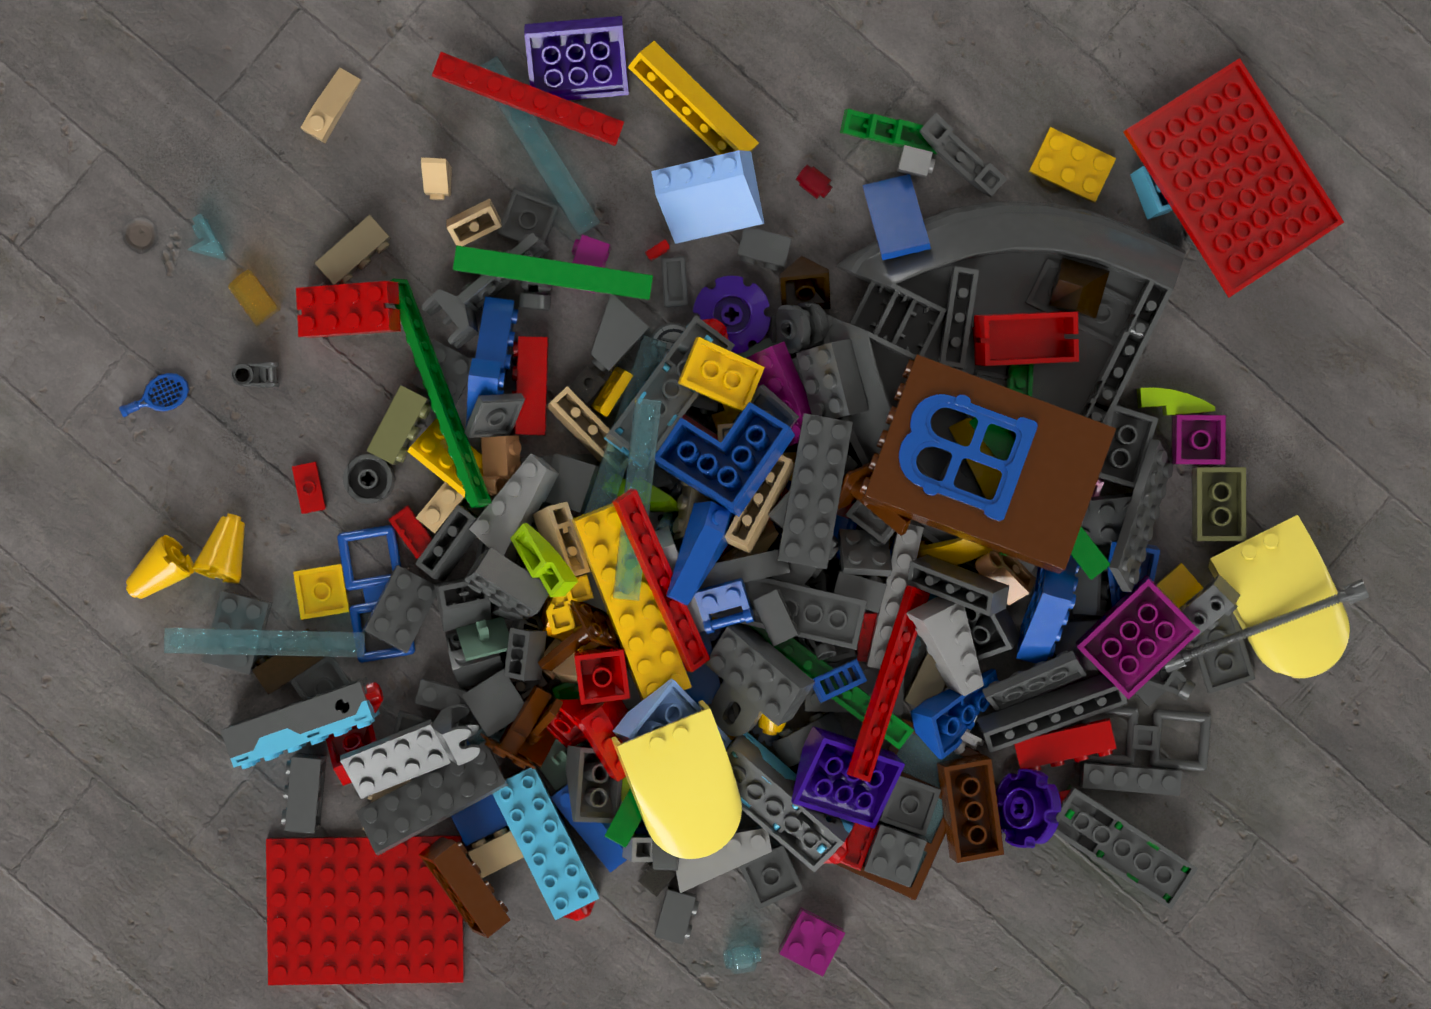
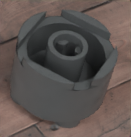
[343,454,395,503]

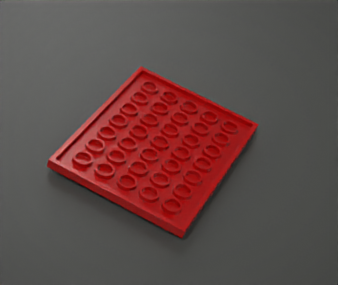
[1123,58,1344,298]
[266,835,464,985]

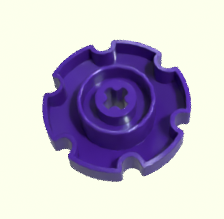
[693,276,771,354]
[996,769,1061,848]

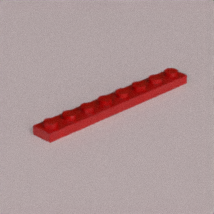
[432,51,624,146]
[612,489,710,672]
[847,585,930,782]

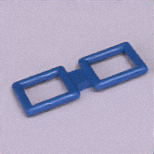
[337,525,415,663]

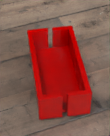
[296,281,401,338]
[974,311,1079,366]

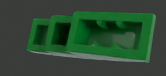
[840,109,938,155]

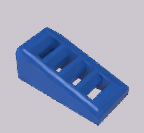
[812,659,867,703]

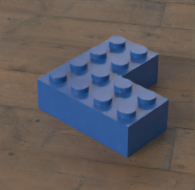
[653,402,795,517]
[1016,555,1080,663]

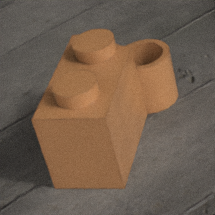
[481,435,521,496]
[975,550,1036,605]

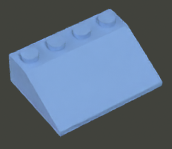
[651,150,764,244]
[612,679,732,749]

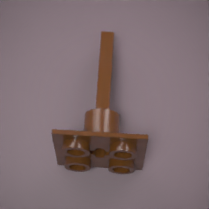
[837,463,911,536]
[538,600,620,672]
[480,686,552,770]
[499,699,563,767]

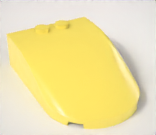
[1208,515,1350,678]
[611,700,742,859]

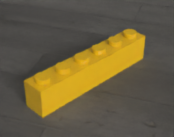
[628,41,759,155]

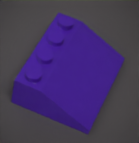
[524,16,629,100]
[791,726,905,829]

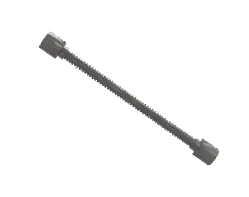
[1165,579,1369,673]

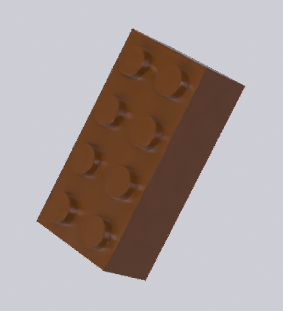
[937,754,1004,863]
[419,837,510,938]

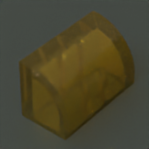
[228,269,280,327]

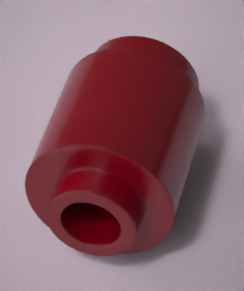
[795,164,833,199]

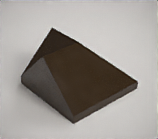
[778,256,831,310]
[1048,257,1110,319]

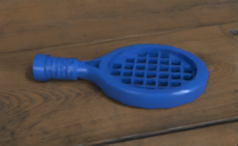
[119,373,189,417]

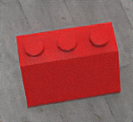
[573,700,628,781]

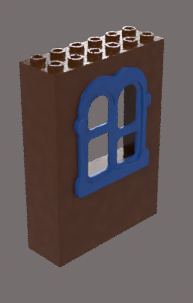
[859,355,1116,574]

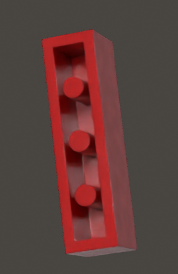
[512,336,549,436]
[1014,718,1117,770]

